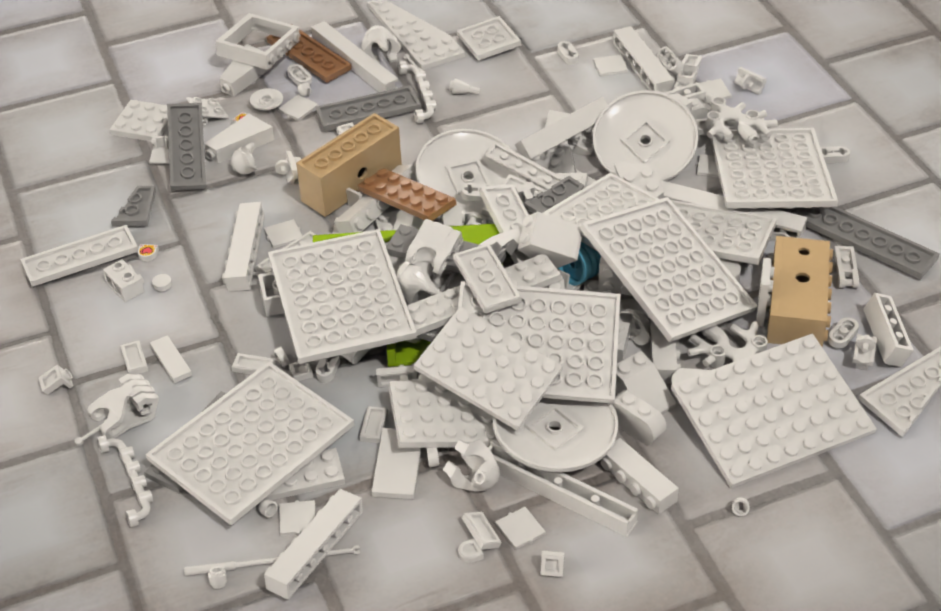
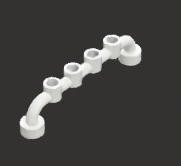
[398,61,436,124]
[97,435,153,528]

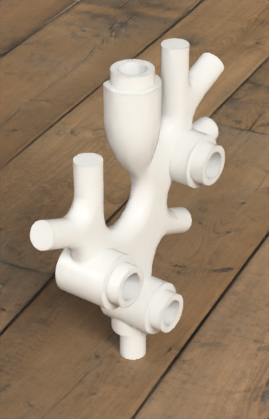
[706,93,778,144]
[687,321,768,368]

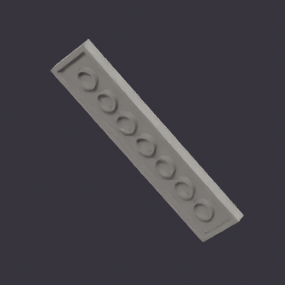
[790,207,940,280]

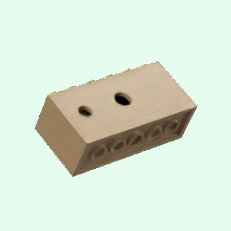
[296,113,402,217]
[767,236,833,347]

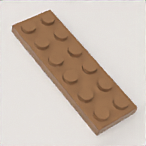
[266,24,352,83]
[357,168,457,221]

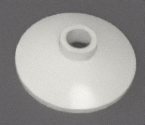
[250,88,283,110]

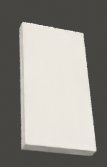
[453,243,522,314]
[372,428,422,499]

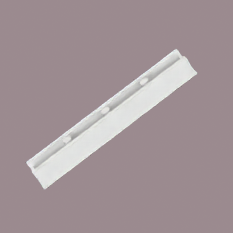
[311,21,398,92]
[489,439,638,537]

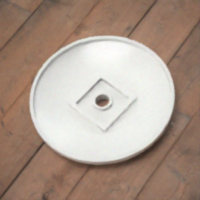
[593,90,698,181]
[416,129,522,217]
[493,398,618,472]

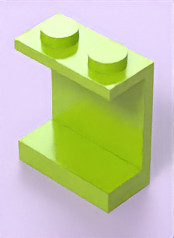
[387,339,432,367]

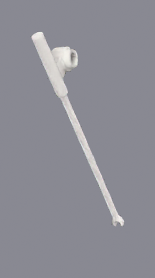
[184,545,360,589]

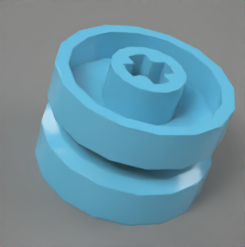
[558,242,601,286]

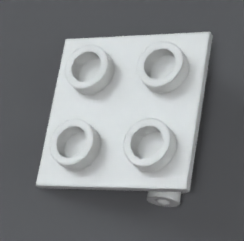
[186,97,229,126]
[149,136,170,164]

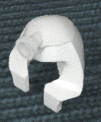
[361,25,401,64]
[397,261,445,304]
[443,439,500,491]

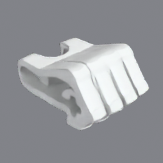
[405,219,463,275]
[87,374,159,439]

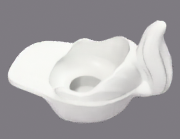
[231,142,258,175]
[619,307,650,345]

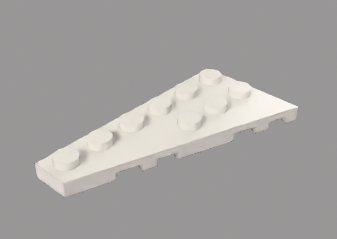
[859,346,941,437]

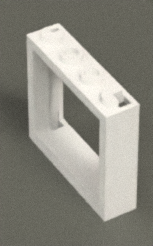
[216,13,300,70]

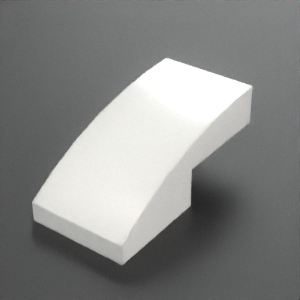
[557,135,594,155]

